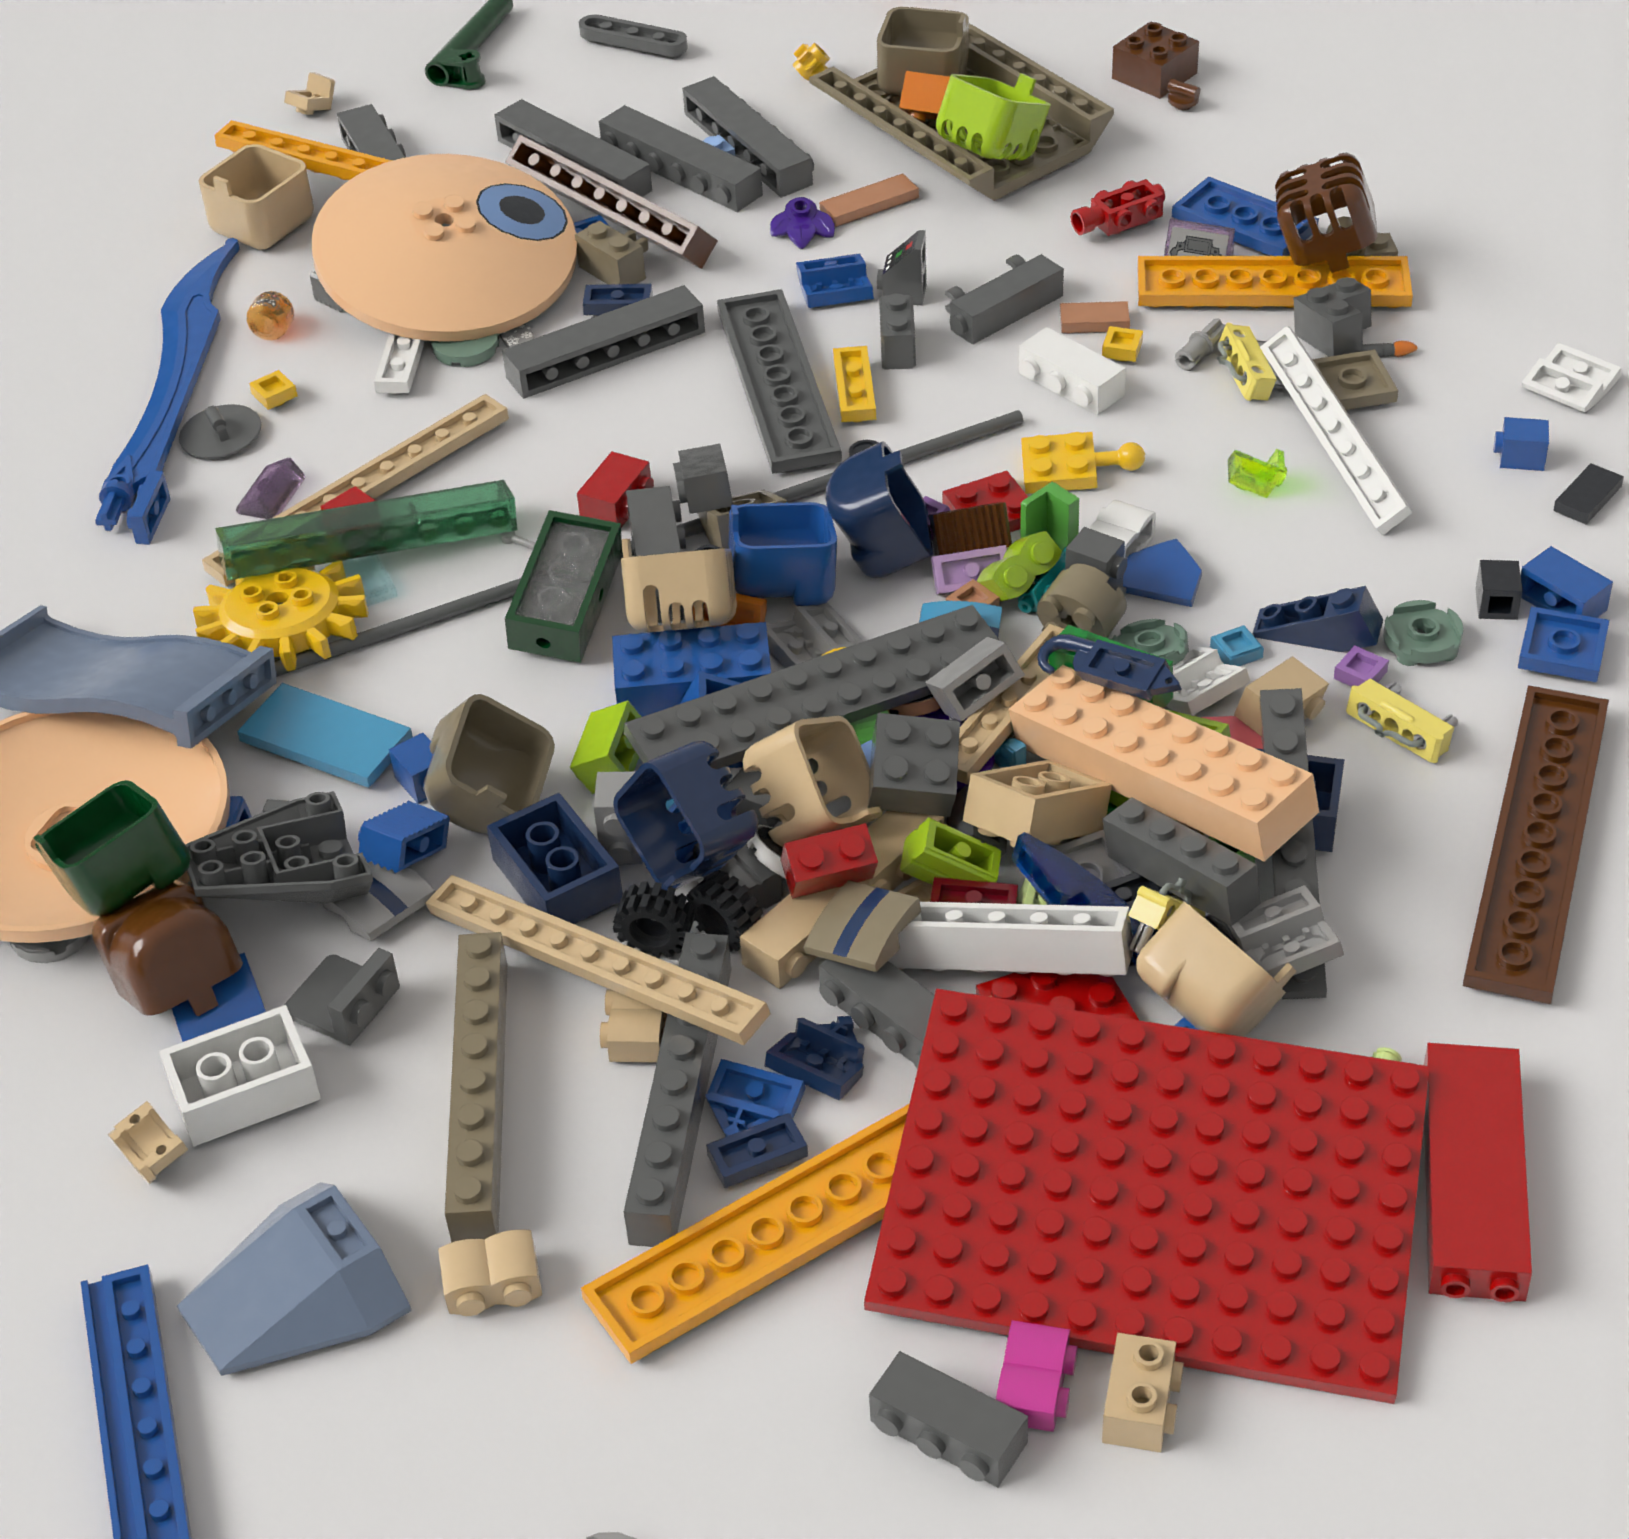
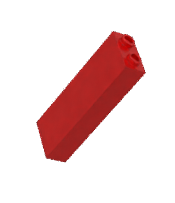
[1424,1042,1532,1302]

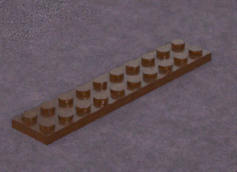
[1463,685,1609,1004]

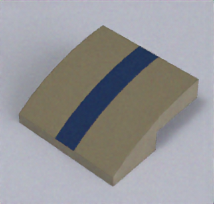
[804,880,921,972]

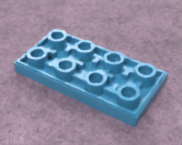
[237,683,413,788]

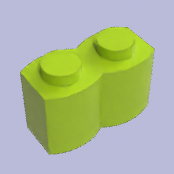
[977,531,1062,602]

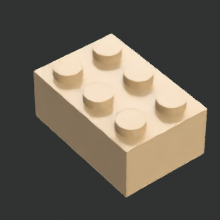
[963,760,1112,850]

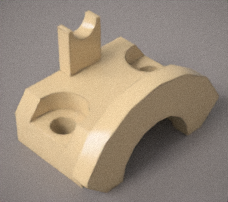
[108,1101,188,1184]

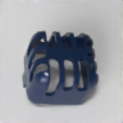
[613,741,759,891]

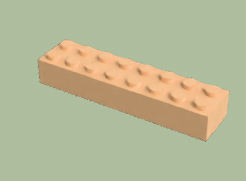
[1008,665,1319,862]

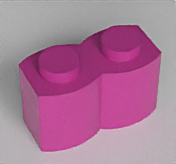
[996,1320,1078,1432]

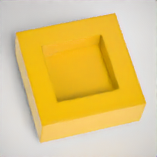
[1102,326,1143,362]
[249,370,298,410]

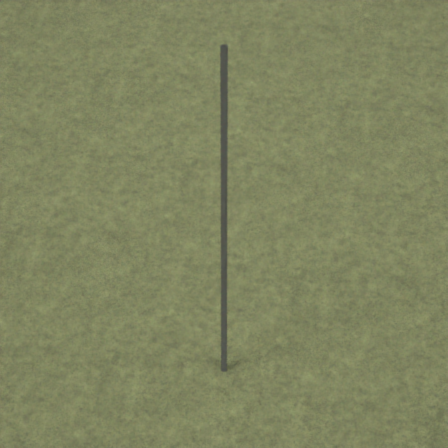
[275,410,1024,677]

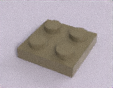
[1312,349,1398,411]

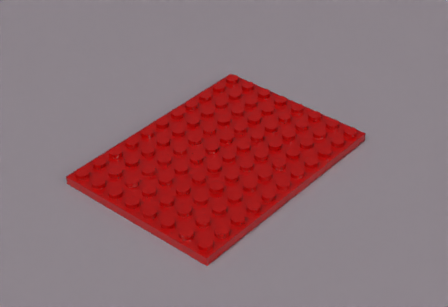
[864,988,1430,1404]

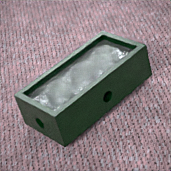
[505,510,623,663]

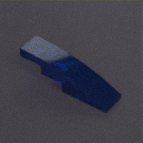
[1011,832,1155,966]

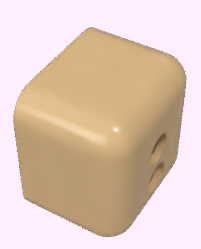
[199,144,314,250]

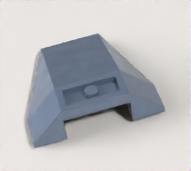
[177,1182,411,1376]

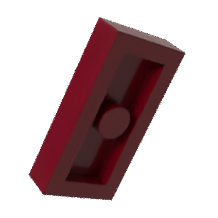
[930,877,1018,904]

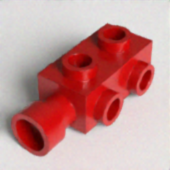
[1070,179,1165,236]

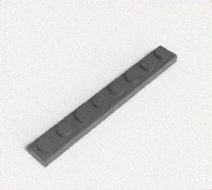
[1260,688,1327,999]

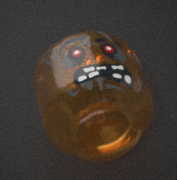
[246,291,294,340]

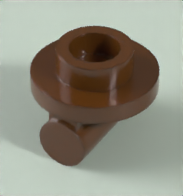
[1167,79,1201,110]

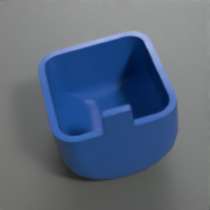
[729,502,837,606]

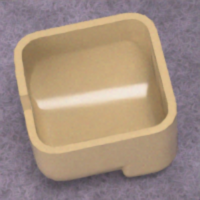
[1136,902,1296,1037]

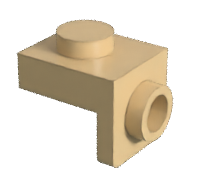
[284,73,335,115]

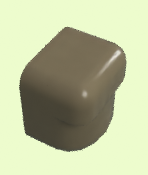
[877,7,969,96]
[423,694,555,834]

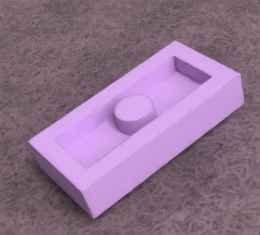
[931,545,1007,595]

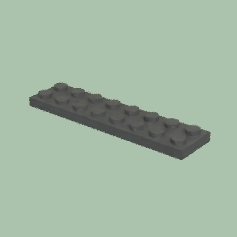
[717,289,842,474]

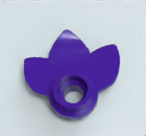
[770,197,835,249]

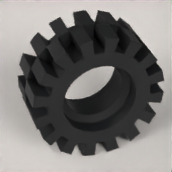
[686,870,763,952]
[613,881,695,958]

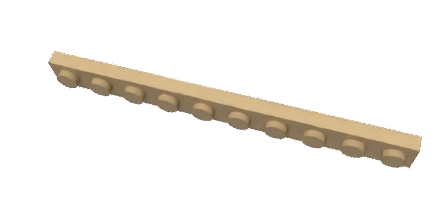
[202,394,509,587]
[425,875,771,1045]

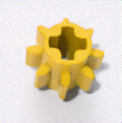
[793,42,830,81]

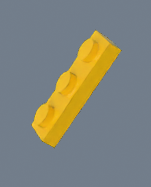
[833,346,876,422]

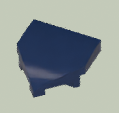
[764,1016,865,1100]

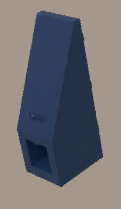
[1252,586,1383,652]

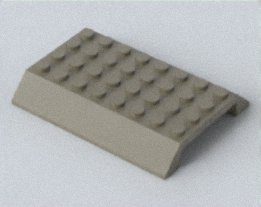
[809,23,1114,201]

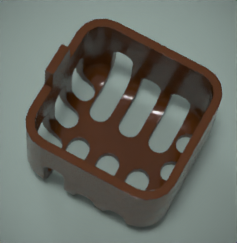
[1275,152,1378,273]

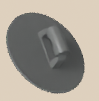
[179,404,261,459]

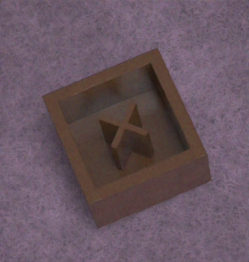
[1112,21,1199,99]

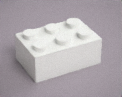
[159,1005,321,1147]

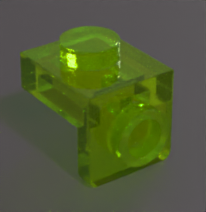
[1227,449,1287,498]

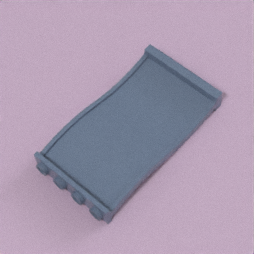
[0,605,277,749]

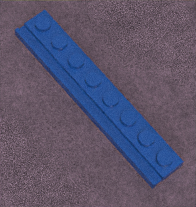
[81,1264,192,1539]

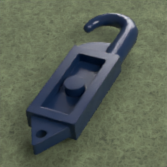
[1037,634,1182,701]

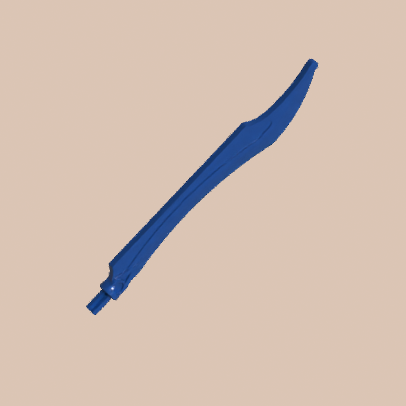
[95,238,240,531]

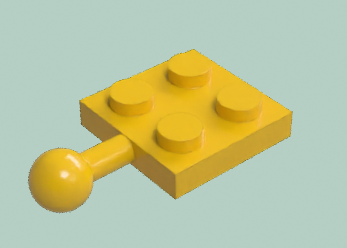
[1021,432,1145,494]

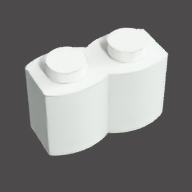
[1089,500,1156,558]

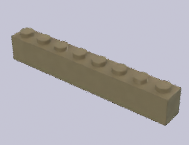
[445,932,508,1243]

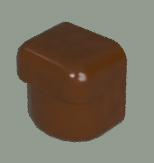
[92,880,243,1017]

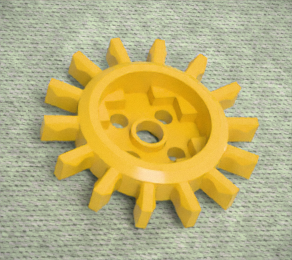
[193,553,369,671]

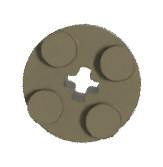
[1037,563,1127,638]

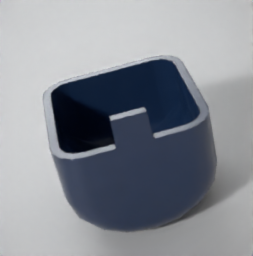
[825,441,933,578]

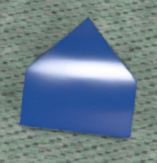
[1123,539,1202,607]
[705,1059,806,1137]

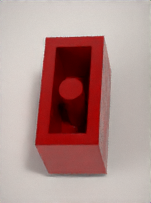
[577,451,654,528]
[780,823,878,899]

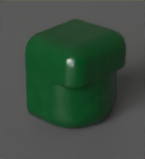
[33,780,191,917]

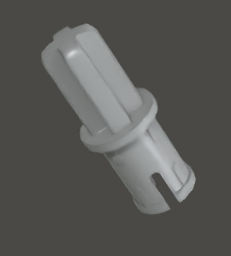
[1175,318,1225,370]

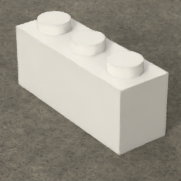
[1019,327,1126,415]

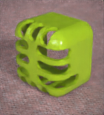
[936,73,1051,161]

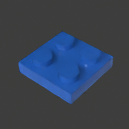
[1518,606,1610,683]

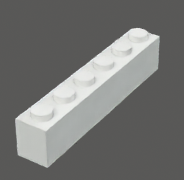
[888,902,1133,977]

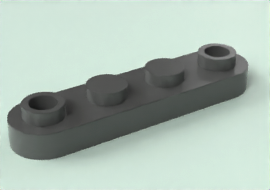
[579,14,688,58]

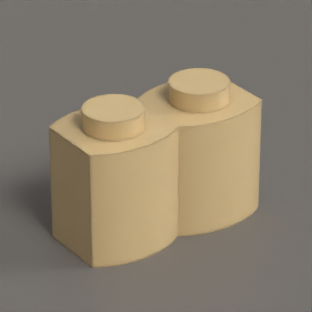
[600,989,668,1063]
[438,1229,542,1316]

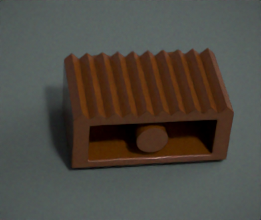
[928,502,1012,556]

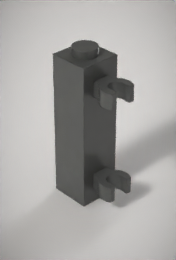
[945,254,1064,345]

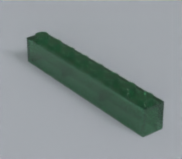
[215,480,517,581]

